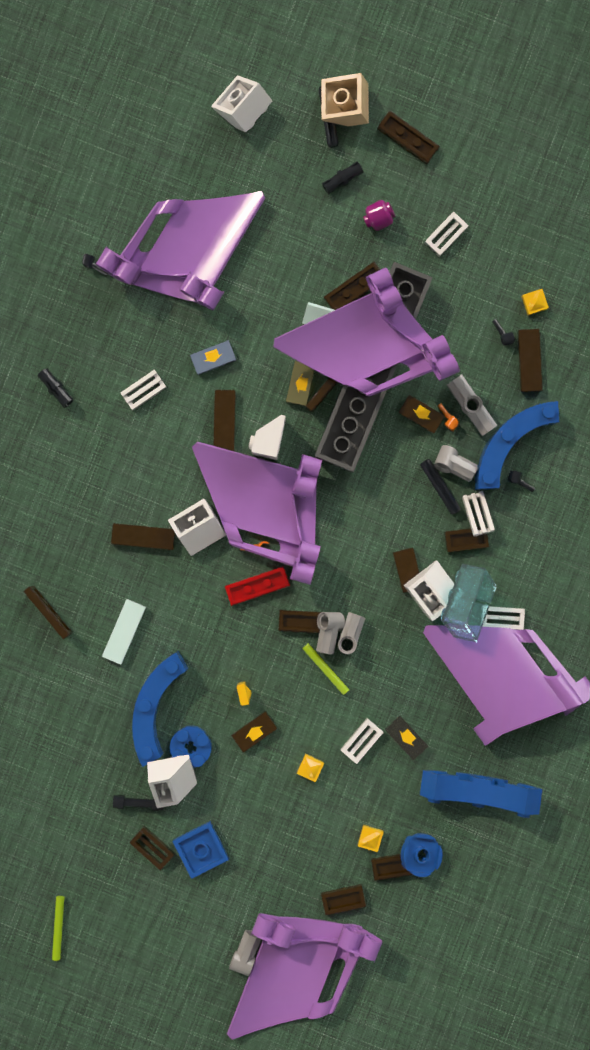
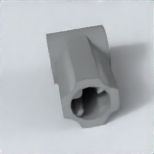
[434,445,478,482]
[316,612,345,654]
[337,612,365,654]
[229,930,261,976]

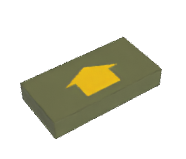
[286,361,314,406]

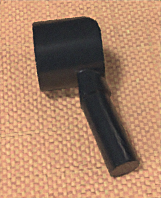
[82,254,108,276]
[492,319,515,345]
[508,470,535,492]

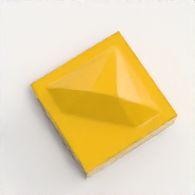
[521,289,549,316]
[237,682,252,706]
[297,754,324,782]
[357,825,383,852]

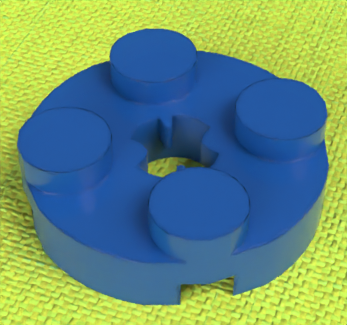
[170,726,212,768]
[401,833,443,877]

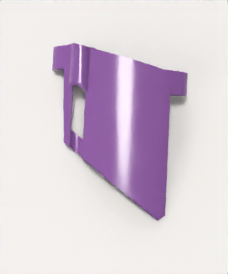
[96,191,265,310]
[273,267,460,396]
[192,442,322,585]
[423,625,590,746]
[227,913,382,1040]

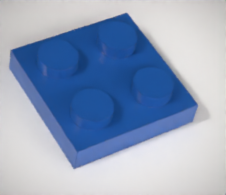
[172,821,229,879]

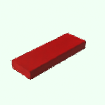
[225,566,290,606]

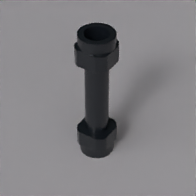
[113,795,164,811]

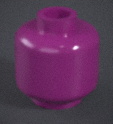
[363,200,396,231]

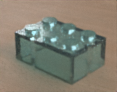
[441,564,497,643]

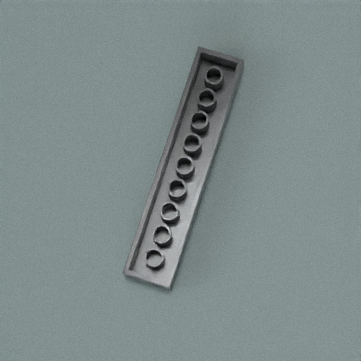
[314,262,433,473]

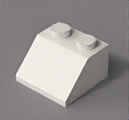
[211,75,272,132]
[249,415,286,460]

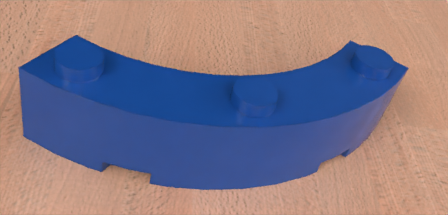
[475,401,559,490]
[132,650,188,767]
[420,770,542,818]

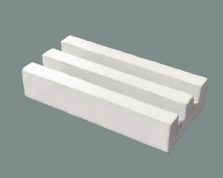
[425,212,468,257]
[121,370,167,410]
[462,491,495,537]
[481,606,525,630]
[341,718,383,764]

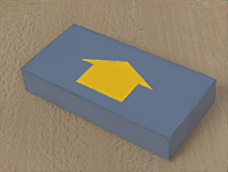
[190,340,236,375]

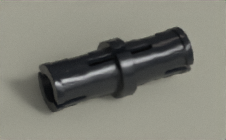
[322,161,364,195]
[37,368,74,408]

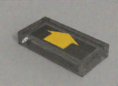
[385,715,428,760]

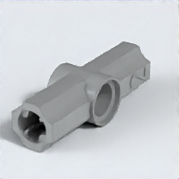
[447,375,497,436]

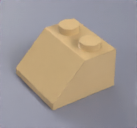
[322,73,369,126]

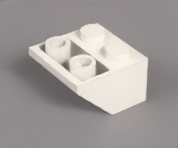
[168,499,226,556]
[404,560,461,621]
[147,755,197,808]

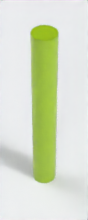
[302,643,349,695]
[52,896,64,961]

